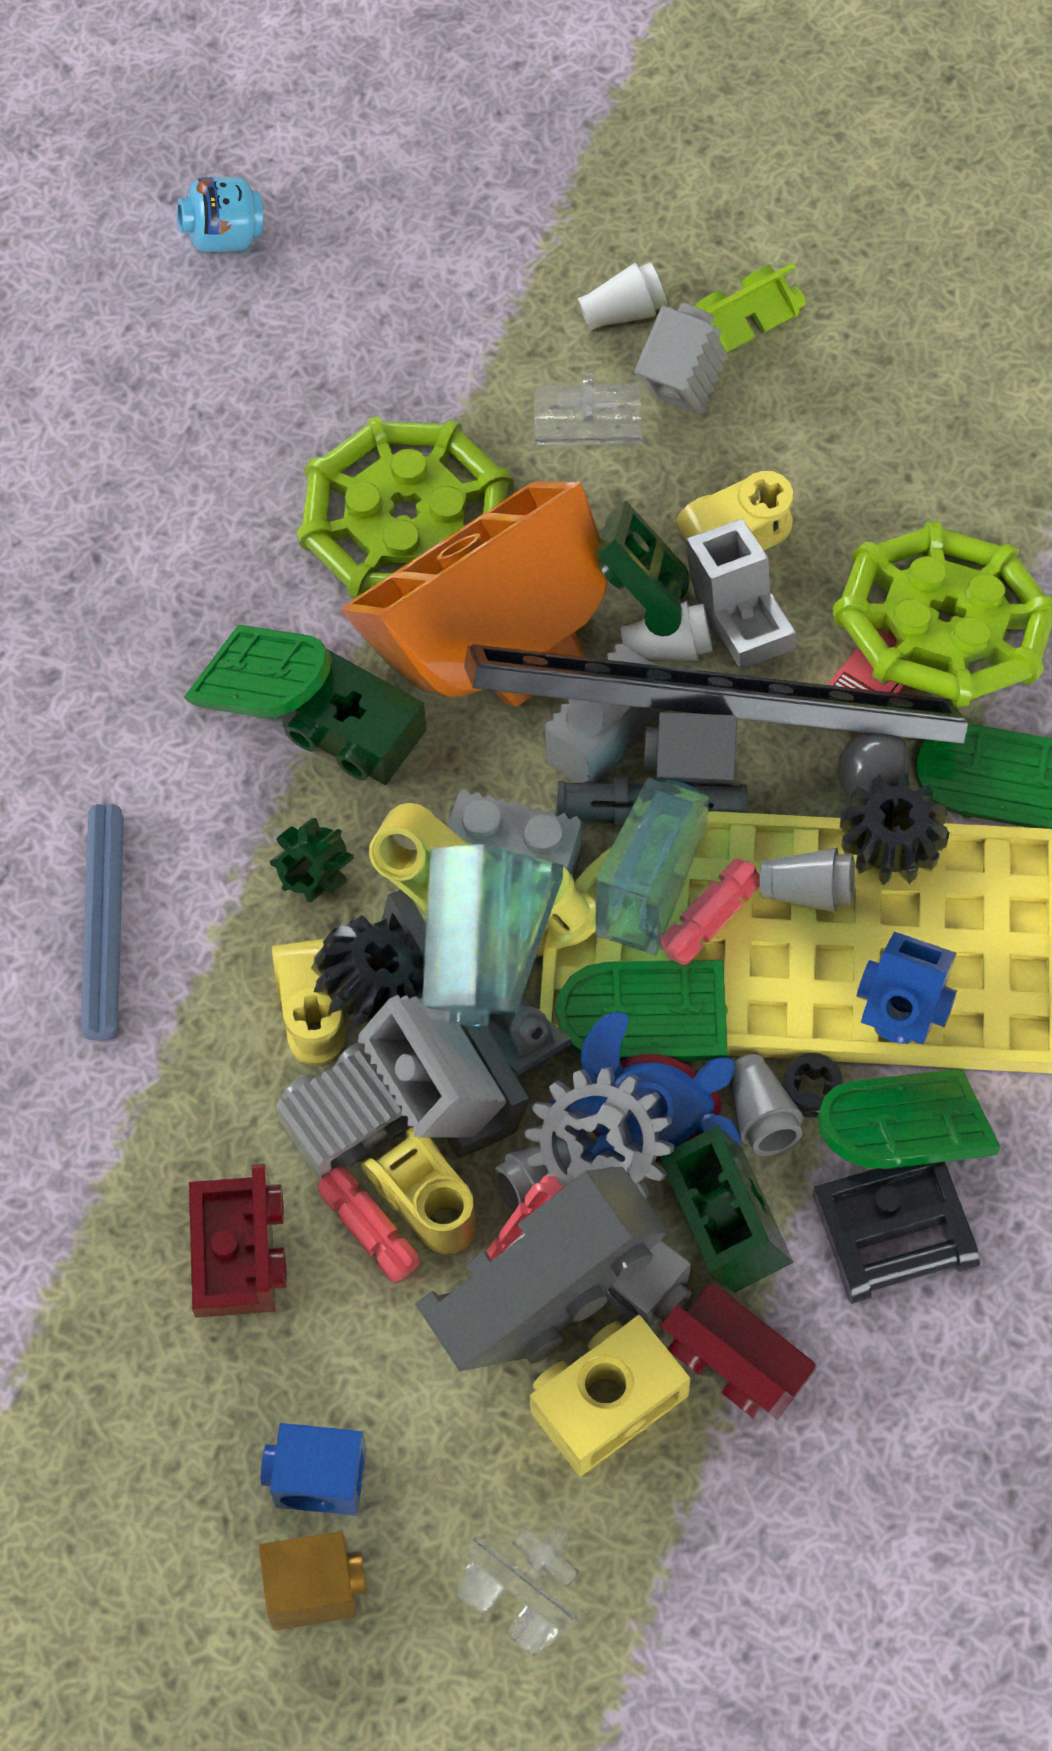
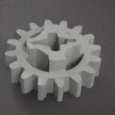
[525,1067,674,1199]

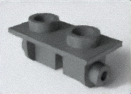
[462,970,573,1076]

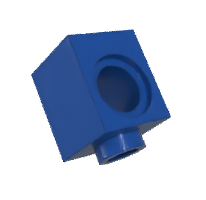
[260,1423,366,1516]

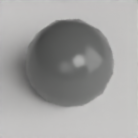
[837,733,909,799]

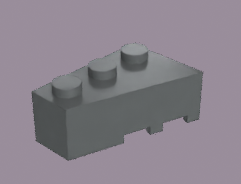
[415,1167,668,1371]

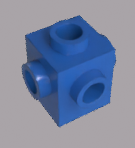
[856,931,958,1044]

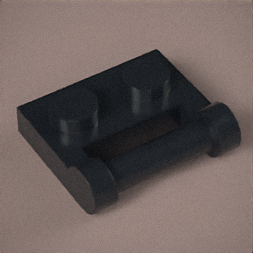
[812,1162,980,1304]

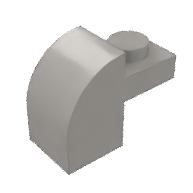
[686,518,797,670]

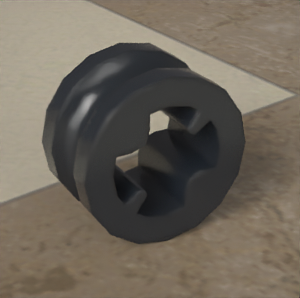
[782,1053,842,1118]

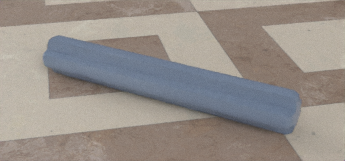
[81,804,124,1040]

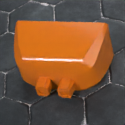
[341,481,608,707]

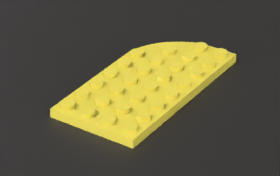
[540,811,1052,1074]

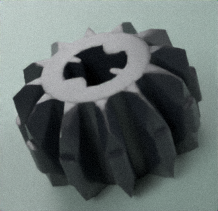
[839,773,950,885]
[311,915,427,1028]

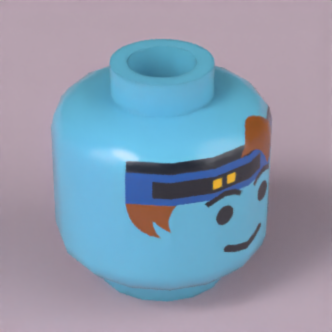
[177,177,264,252]

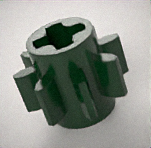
[270,818,354,902]

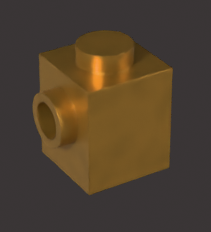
[258,1531,367,1630]

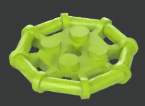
[296,415,514,599]
[832,521,1052,707]

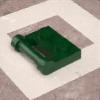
[596,501,691,637]

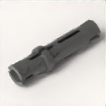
[557,777,748,827]

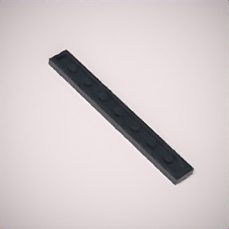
[464,644,968,744]

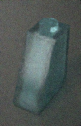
[596,777,709,956]
[422,844,563,1026]

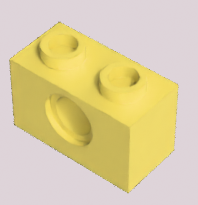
[530,1314,690,1477]

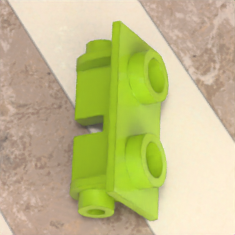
[693,263,806,353]

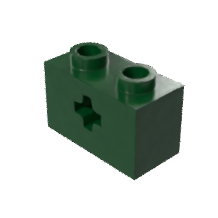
[281,650,427,785]
[659,1125,794,1293]

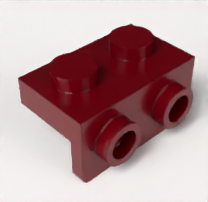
[189,1164,287,1318]
[660,1283,817,1420]

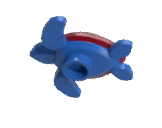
[550,1012,740,1176]

